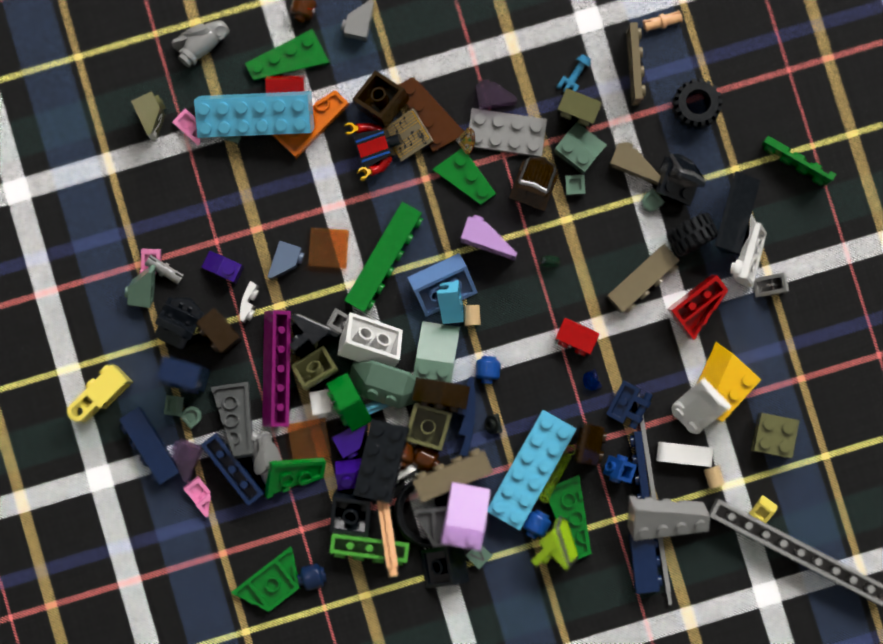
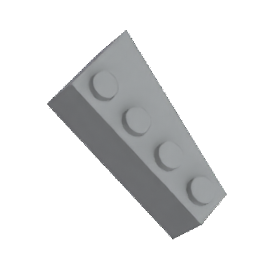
[628,496,710,541]

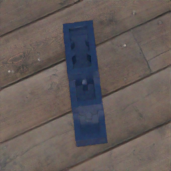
[457,377,476,456]

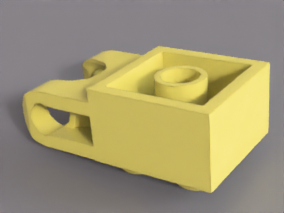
[67,364,133,422]

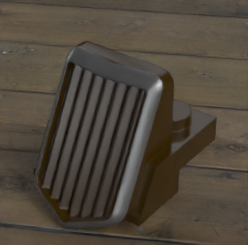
[509,157,559,211]

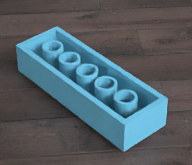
[194,91,315,138]
[487,410,576,530]

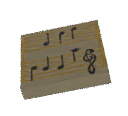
[383,109,433,162]

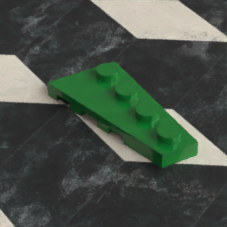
[761,136,836,186]
[544,475,592,559]

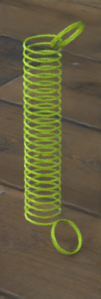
[540,445,575,503]

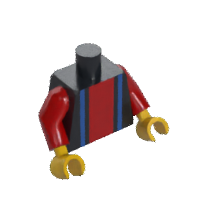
[344,122,402,181]

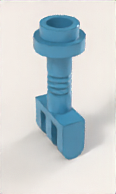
[557,54,591,92]

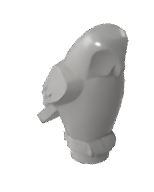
[172,20,229,67]
[251,431,282,485]

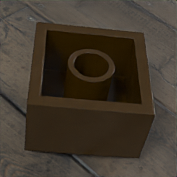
[352,70,409,128]
[196,308,243,354]
[412,377,470,412]

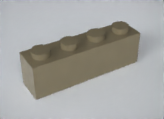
[606,244,680,314]
[412,448,493,503]

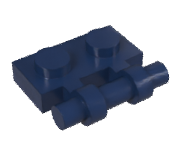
[606,380,653,429]

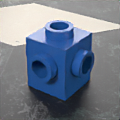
[603,454,637,483]

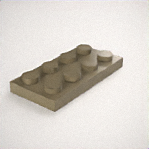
[626,22,646,106]

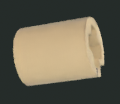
[463,305,481,326]
[704,465,725,489]

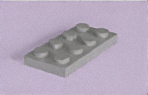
[468,108,547,157]

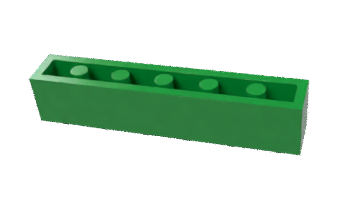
[344,201,424,313]

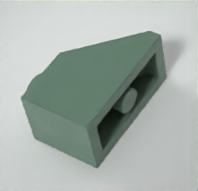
[125,265,156,308]

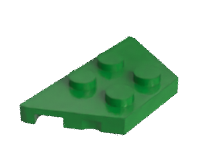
[231,546,300,612]

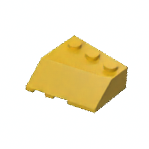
[697,342,761,423]

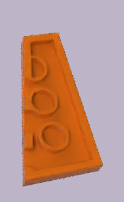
[272,90,350,159]

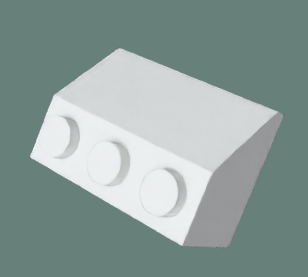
[337,312,403,367]

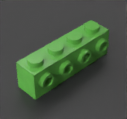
[330,533,410,566]

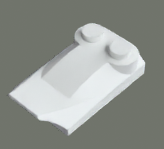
[730,214,767,288]
[671,378,731,434]

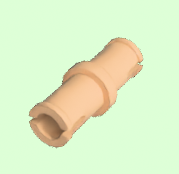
[643,10,683,32]

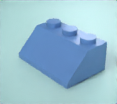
[407,253,478,317]

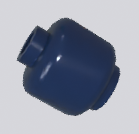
[297,563,327,591]

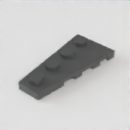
[210,382,254,459]

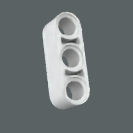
[656,442,713,467]

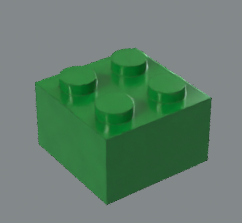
[327,373,372,432]

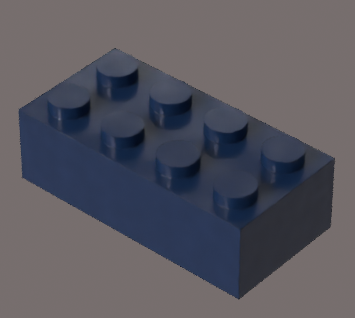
[157,356,211,394]

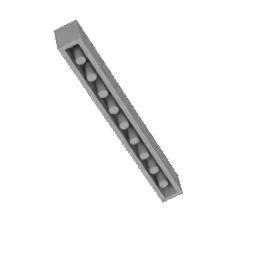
[709,499,883,606]

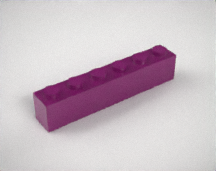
[262,310,291,427]

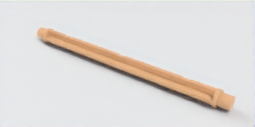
[367,422,398,577]

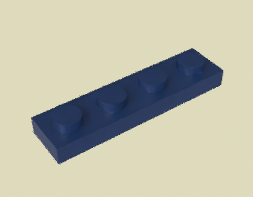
[629,431,650,499]

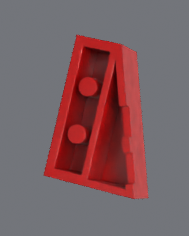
[667,274,729,341]

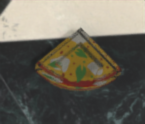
[456,127,475,155]

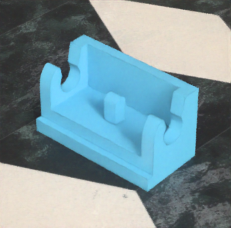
[437,280,464,324]

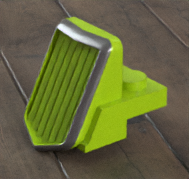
[531,516,578,570]

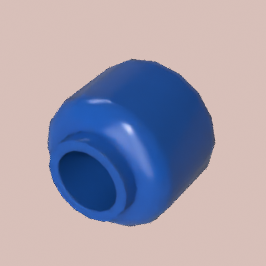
[475,356,501,384]
[523,509,551,540]

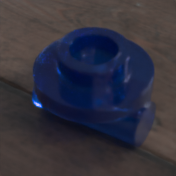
[583,369,602,390]

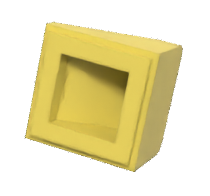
[749,495,778,523]

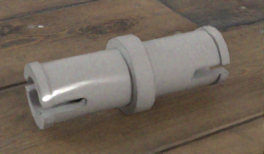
[144,255,184,285]

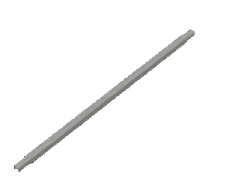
[636,394,672,605]

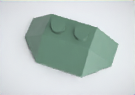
[349,360,419,409]

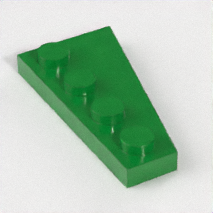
[245,29,330,81]

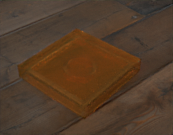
[308,228,349,268]
[288,418,332,460]

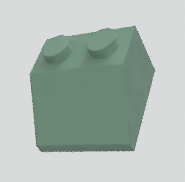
[554,122,607,175]

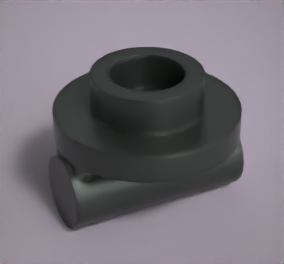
[485,414,502,434]

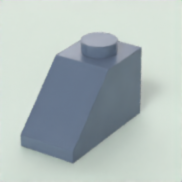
[268,241,305,280]

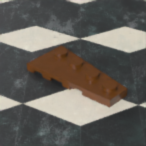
[398,76,466,152]

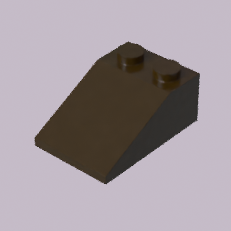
[574,423,607,466]

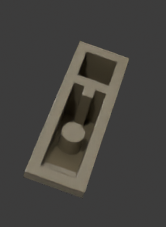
[609,141,661,186]

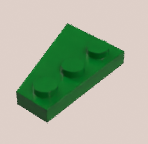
[432,148,496,205]

